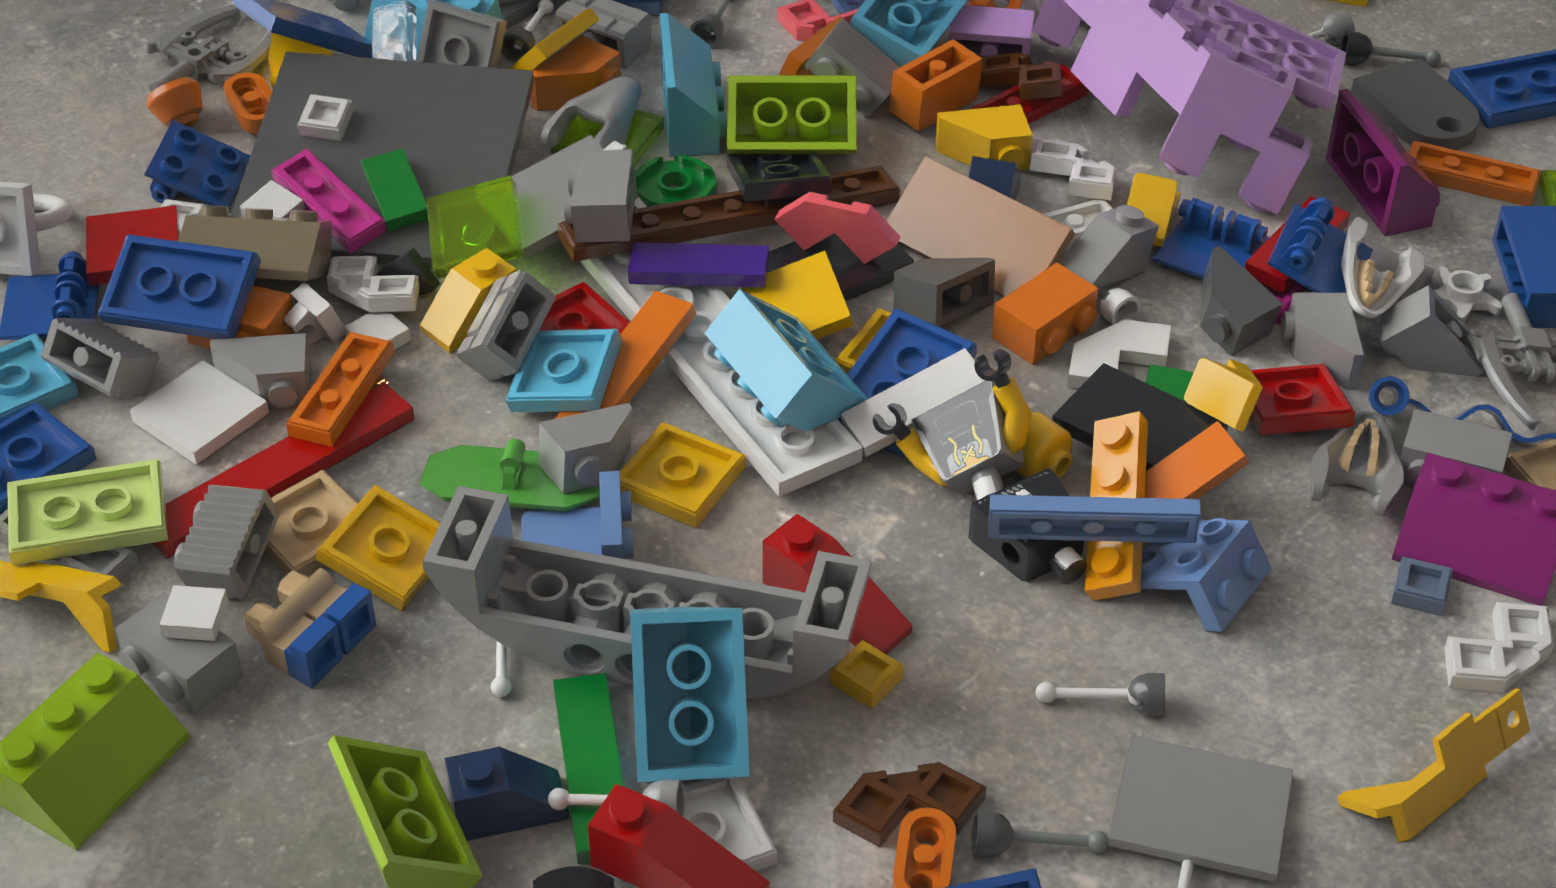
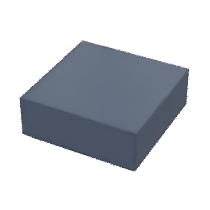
[1391,556,1453,616]

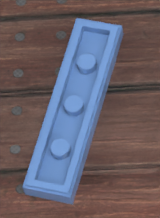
[989,495,1201,543]

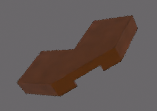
[979,52,1062,101]
[833,762,987,848]

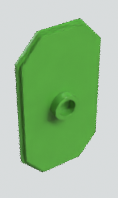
[420,439,600,512]

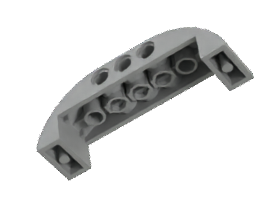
[423,486,871,699]

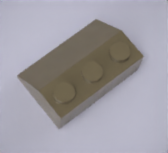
[178,205,332,281]

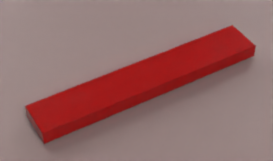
[153,383,415,559]

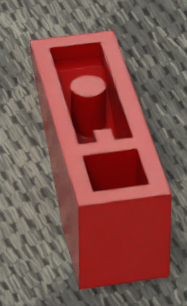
[763,514,912,654]
[588,784,770,888]

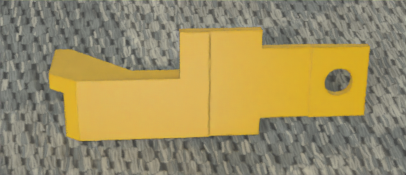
[0,559,122,652]
[1337,688,1530,842]

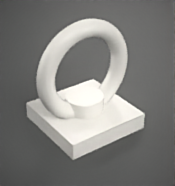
[0,182,73,276]

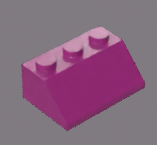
[1325,88,1440,236]
[1391,452,1556,606]

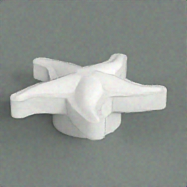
[1434,266,1503,322]

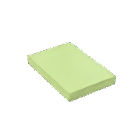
[7,459,168,565]

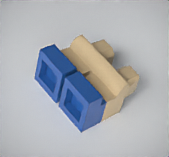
[244,567,376,689]

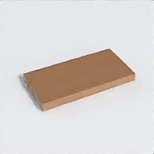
[887,156,1075,298]

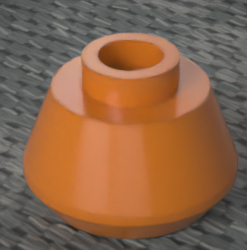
[146,77,203,127]

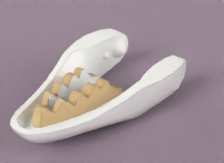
[1341,217,1424,319]

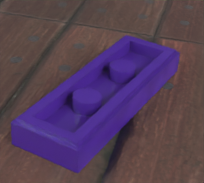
[628,242,770,288]

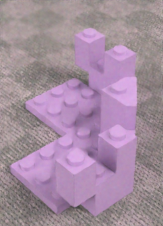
[1031,0,1346,215]

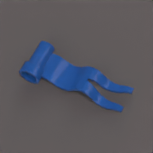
[1368,376,1556,443]

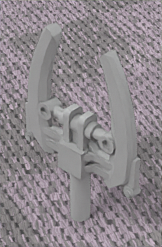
[146,4,272,92]
[1467,293,1556,430]

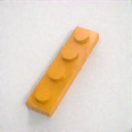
[1085,411,1148,601]

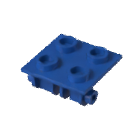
[144,120,251,207]
[1152,197,1270,278]
[1267,197,1373,293]
[0,251,100,340]

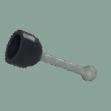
[1340,31,1441,66]

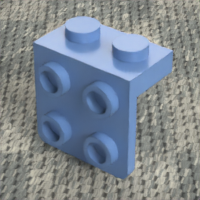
[521,471,634,559]
[1141,518,1272,632]

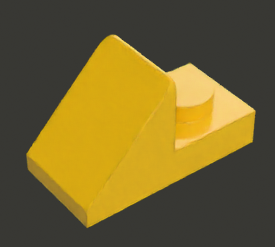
[1127,173,1181,247]
[1184,358,1263,432]

